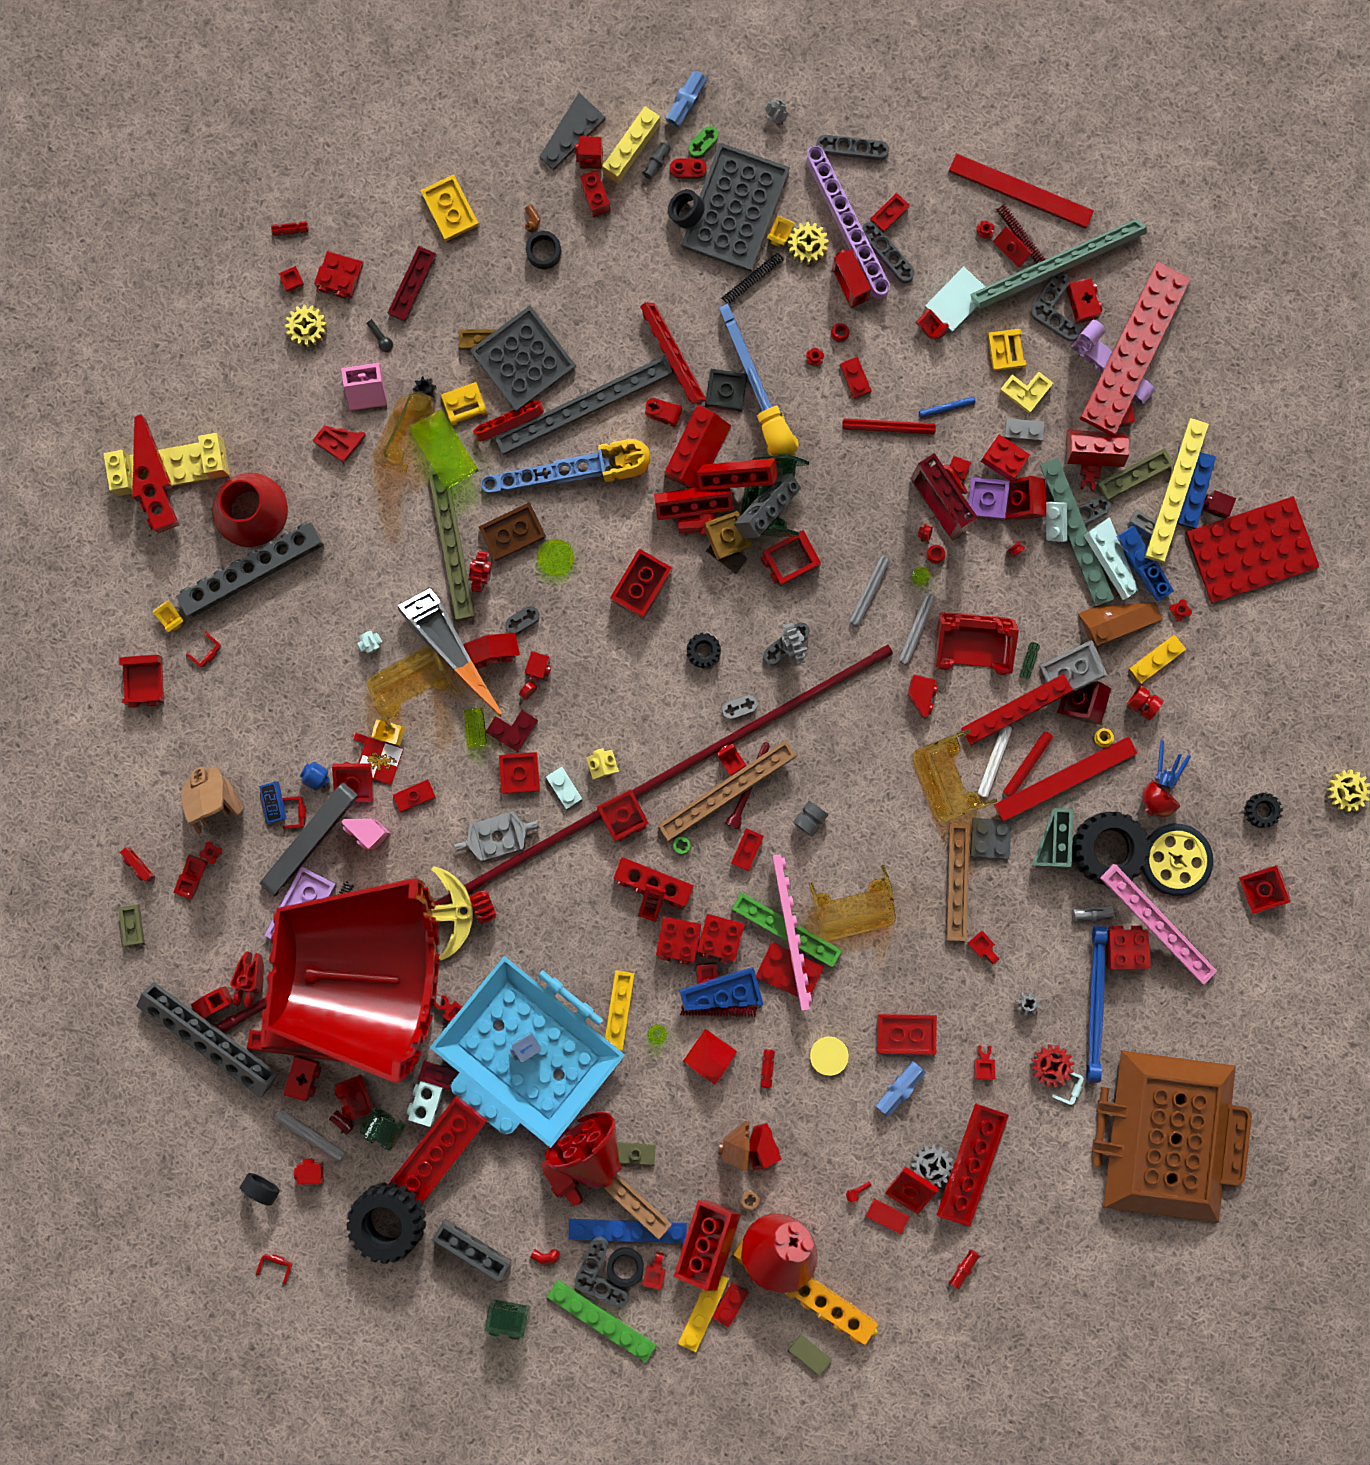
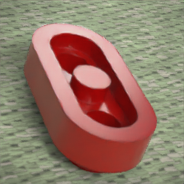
[670,158,707,179]

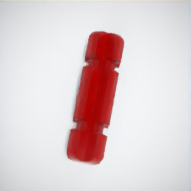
[271,221,309,236]
[760,1049,775,1088]

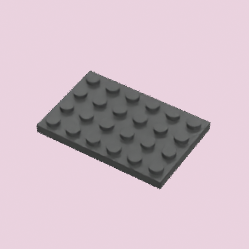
[681,143,790,272]

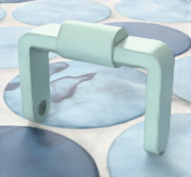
[1052,1068,1083,1105]

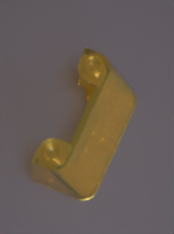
[373,392,436,475]

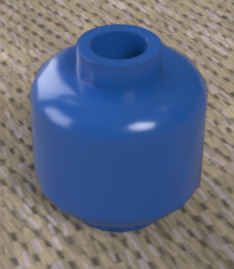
[300,762,330,790]

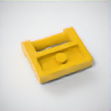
[988,329,1027,371]
[441,382,488,426]

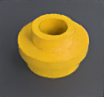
[1094,728,1114,748]

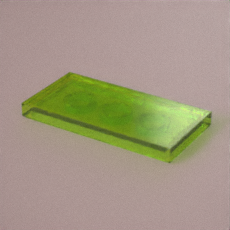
[409,409,479,489]

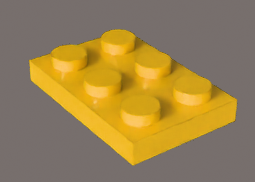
[420,174,479,242]

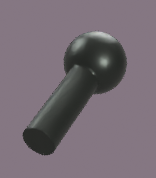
[366,319,393,352]

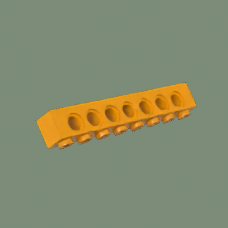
[733,1235,878,1345]

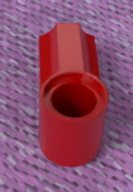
[678,514,715,534]

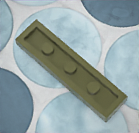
[1097,448,1174,500]

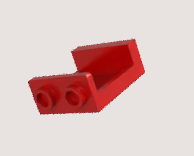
[119,654,164,708]

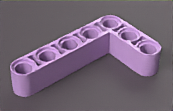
[1072,320,1155,406]

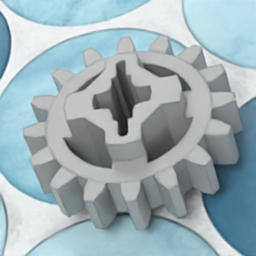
[781,623,807,665]
[911,1144,953,1187]

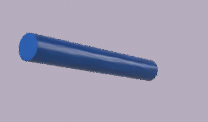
[919,396,976,418]

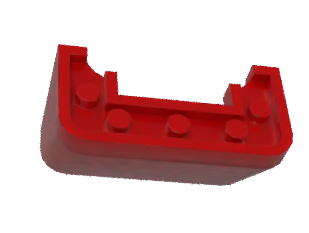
[935,612,1019,675]

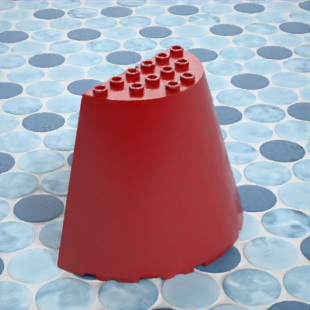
[263,878,440,1083]

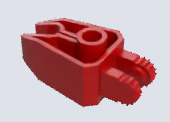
[230,951,264,1008]
[542,1160,583,1206]

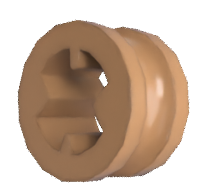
[741,1191,759,1210]

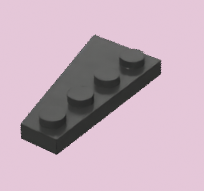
[540,92,606,170]

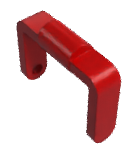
[186,632,221,667]
[282,796,306,829]
[256,1254,292,1285]

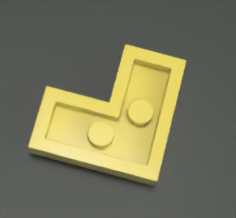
[1000,372,1053,414]

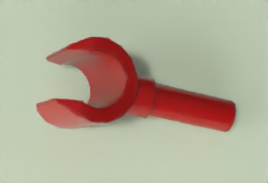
[846,1181,871,1202]

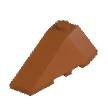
[1078,602,1163,648]
[718,1121,749,1171]

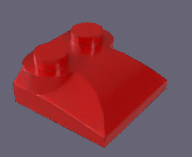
[1239,865,1291,914]

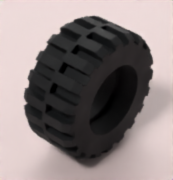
[1072,811,1150,885]
[346,1182,426,1264]

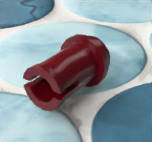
[329,1110,354,1135]

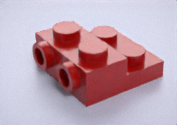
[314,251,363,299]
[597,789,649,842]

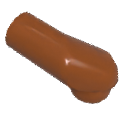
[525,204,541,233]

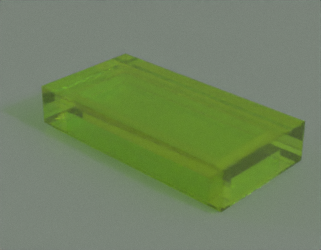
[463,708,487,748]

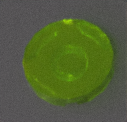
[537,539,575,577]

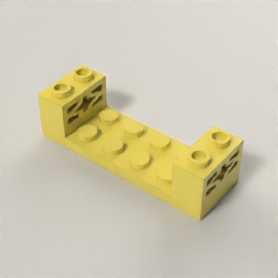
[104,433,230,496]

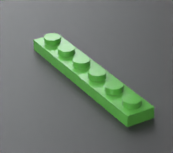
[732,892,842,967]
[547,1279,656,1363]

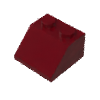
[1057,681,1111,725]

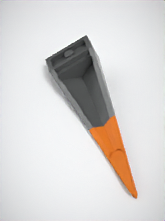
[398,589,502,717]

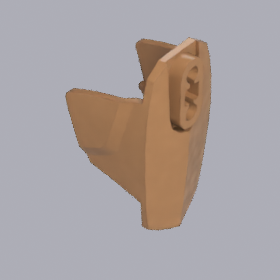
[181,767,244,834]

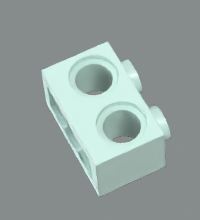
[407,1081,444,1127]

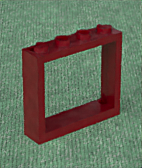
[910,453,978,541]

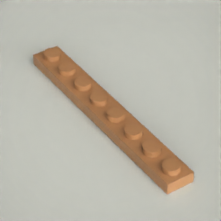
[658,740,797,842]

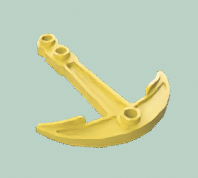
[431,866,473,960]

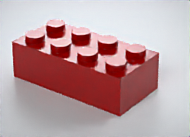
[673,1200,741,1291]

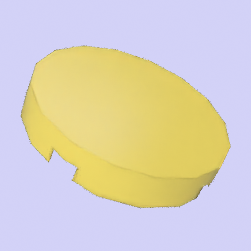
[810,1036,849,1076]

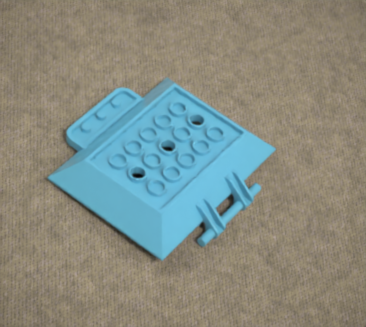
[430,956,625,1148]

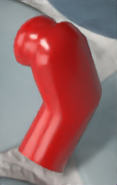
[530,1249,560,1266]

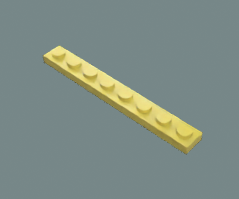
[1145,418,1209,563]

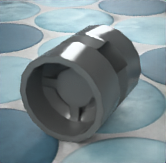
[793,801,829,837]

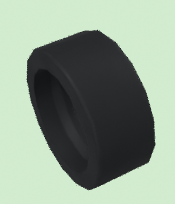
[667,189,705,228]
[525,230,562,269]
[240,1173,280,1206]
[606,1247,644,1288]

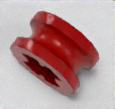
[1006,541,1025,559]

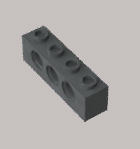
[734,473,801,539]
[432,1219,512,1281]

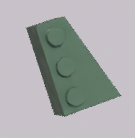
[1032,808,1073,868]

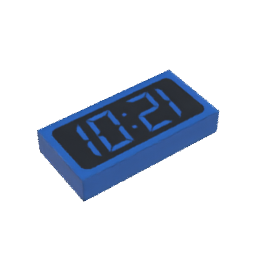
[259,781,287,824]

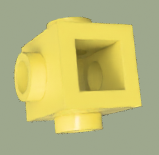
[586,748,619,780]

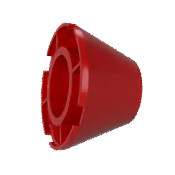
[212,472,288,547]

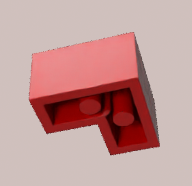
[463,633,520,669]

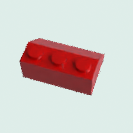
[1066,430,1129,467]

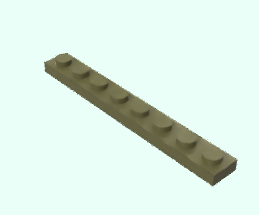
[428,468,475,620]

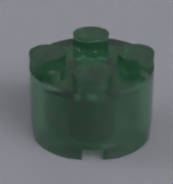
[360,1107,406,1151]

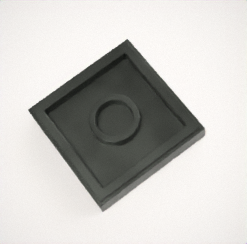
[705,368,748,412]

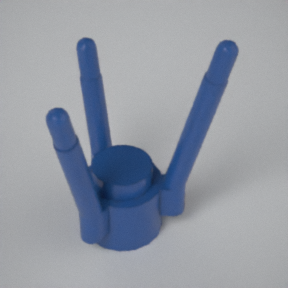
[1156,740,1191,789]

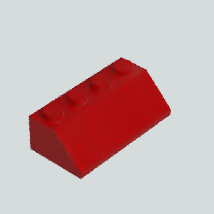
[664,405,731,489]

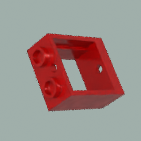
[832,249,871,308]
[761,530,821,587]

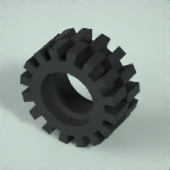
[687,633,721,668]
[1244,793,1283,828]

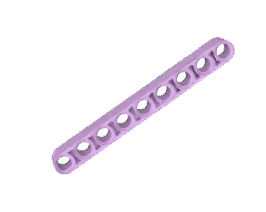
[807,146,890,300]

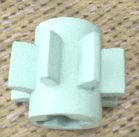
[357,631,382,655]

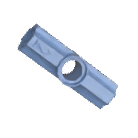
[666,71,707,128]
[875,1061,926,1117]

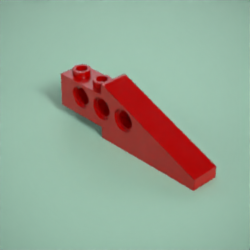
[132,414,180,534]

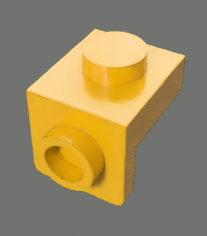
[767,215,795,247]
[153,600,183,632]
[371,719,406,746]

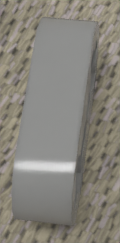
[722,695,757,719]

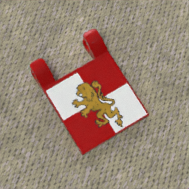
[343,732,404,785]

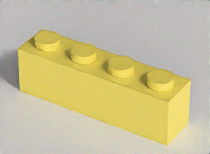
[602,106,661,184]

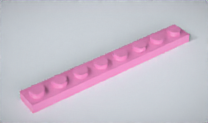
[772,854,812,1010]
[1100,864,1217,985]

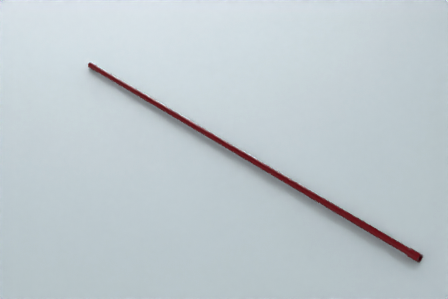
[216,644,893,1033]

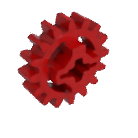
[468,550,492,593]
[1031,1044,1074,1087]

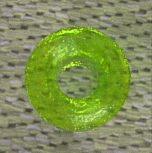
[648,1024,667,1044]

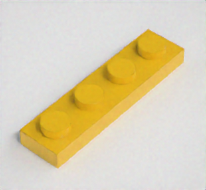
[605,970,635,1051]
[678,1275,729,1352]

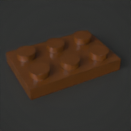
[478,502,546,562]

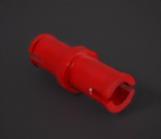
[949,1249,981,1289]

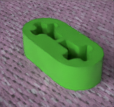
[689,126,718,158]

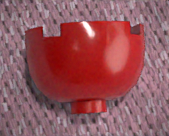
[1142,780,1181,817]

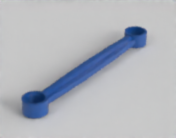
[1086,926,1108,1083]

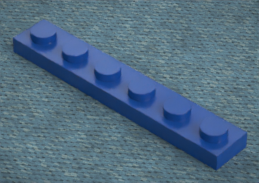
[569,1219,687,1243]

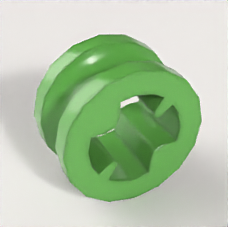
[673,837,690,854]

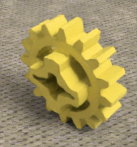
[788,222,829,264]
[285,305,327,347]
[1327,770,1370,812]

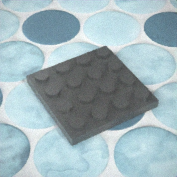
[470,305,576,411]

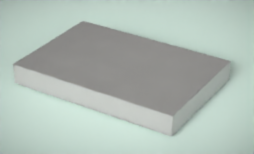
[1040,640,1108,699]

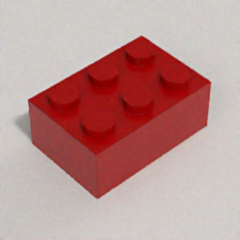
[610,549,672,620]

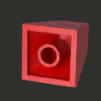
[683,1029,737,1085]

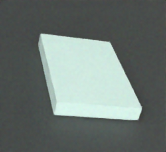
[924,266,985,333]

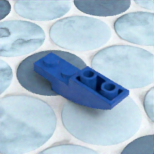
[1116,526,1174,601]

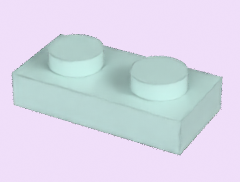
[1046,502,1067,542]
[546,767,582,809]

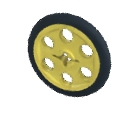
[1142,823,1213,896]

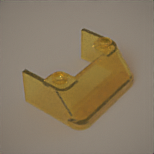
[366,646,457,730]
[912,729,998,822]
[809,865,896,941]

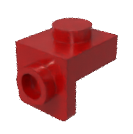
[915,309,949,339]
[717,744,747,776]

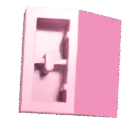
[341,363,388,411]
[341,819,391,850]

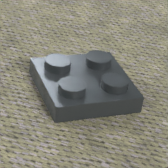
[970,818,1012,859]

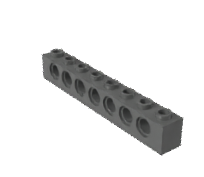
[176,522,324,618]
[136,982,278,1098]

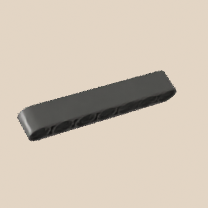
[260,783,358,897]

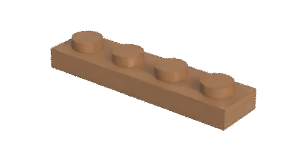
[601,1174,672,1240]

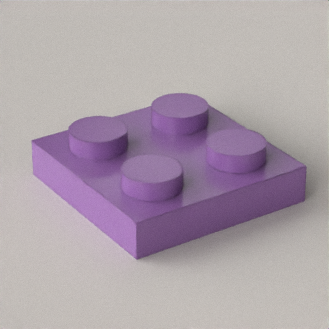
[967,477,1010,520]

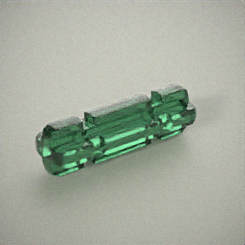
[1019,642,1040,679]

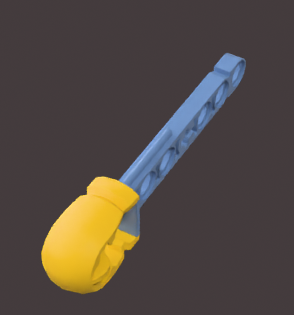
[719,304,799,460]
[481,439,651,494]

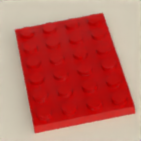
[1185,496,1320,603]

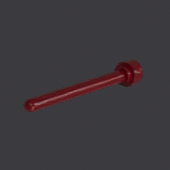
[725,742,770,830]

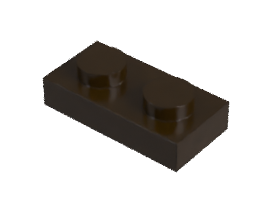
[706,545,747,574]

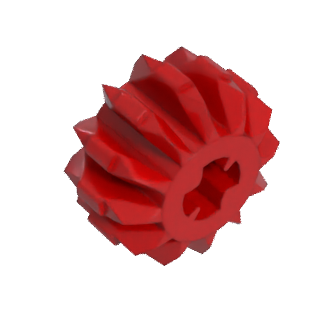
[470,890,496,924]

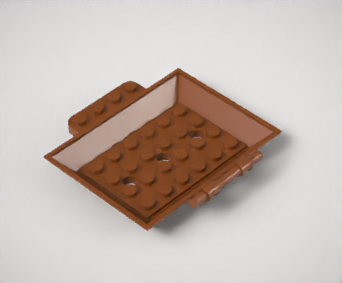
[1092,1050,1252,1223]

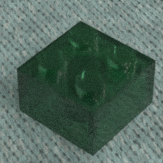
[484,1299,531,1340]

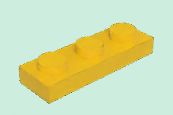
[1128,634,1186,684]

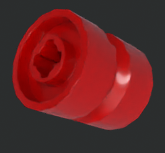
[1127,685,1164,721]

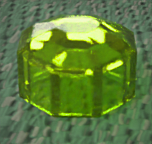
[911,566,930,586]

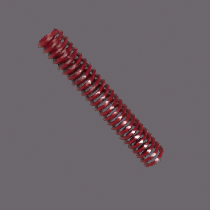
[996,204,1046,264]
[680,1004,757,1017]

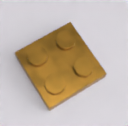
[703,511,752,560]

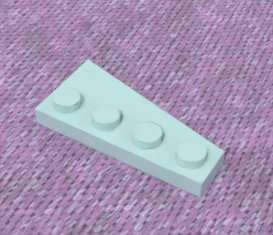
[1084,517,1139,600]

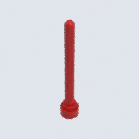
[305,965,400,984]

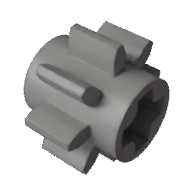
[765,99,789,123]
[1015,991,1040,1015]

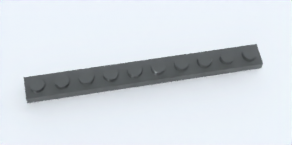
[495,356,673,455]

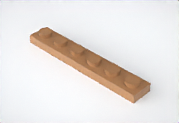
[946,824,970,941]

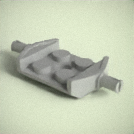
[454,811,539,861]

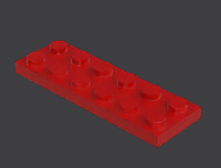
[387,1096,487,1204]
[936,1103,1009,1227]

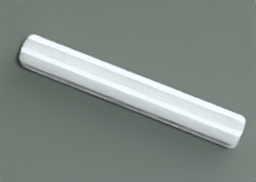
[977,726,1012,798]

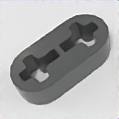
[506,606,540,634]

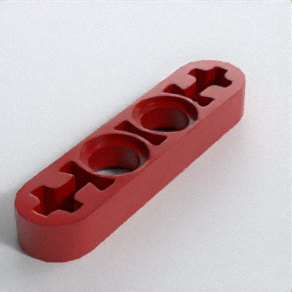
[473,400,544,441]

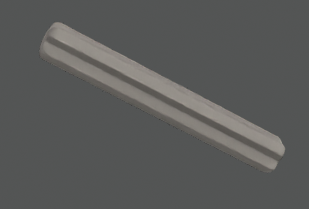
[850,556,890,626]
[899,593,936,665]
[276,1110,344,1161]

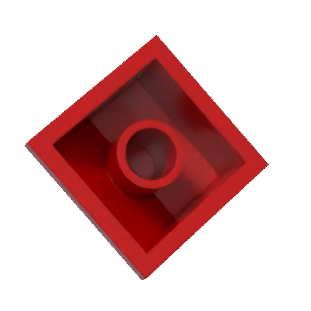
[1005,476,1046,520]

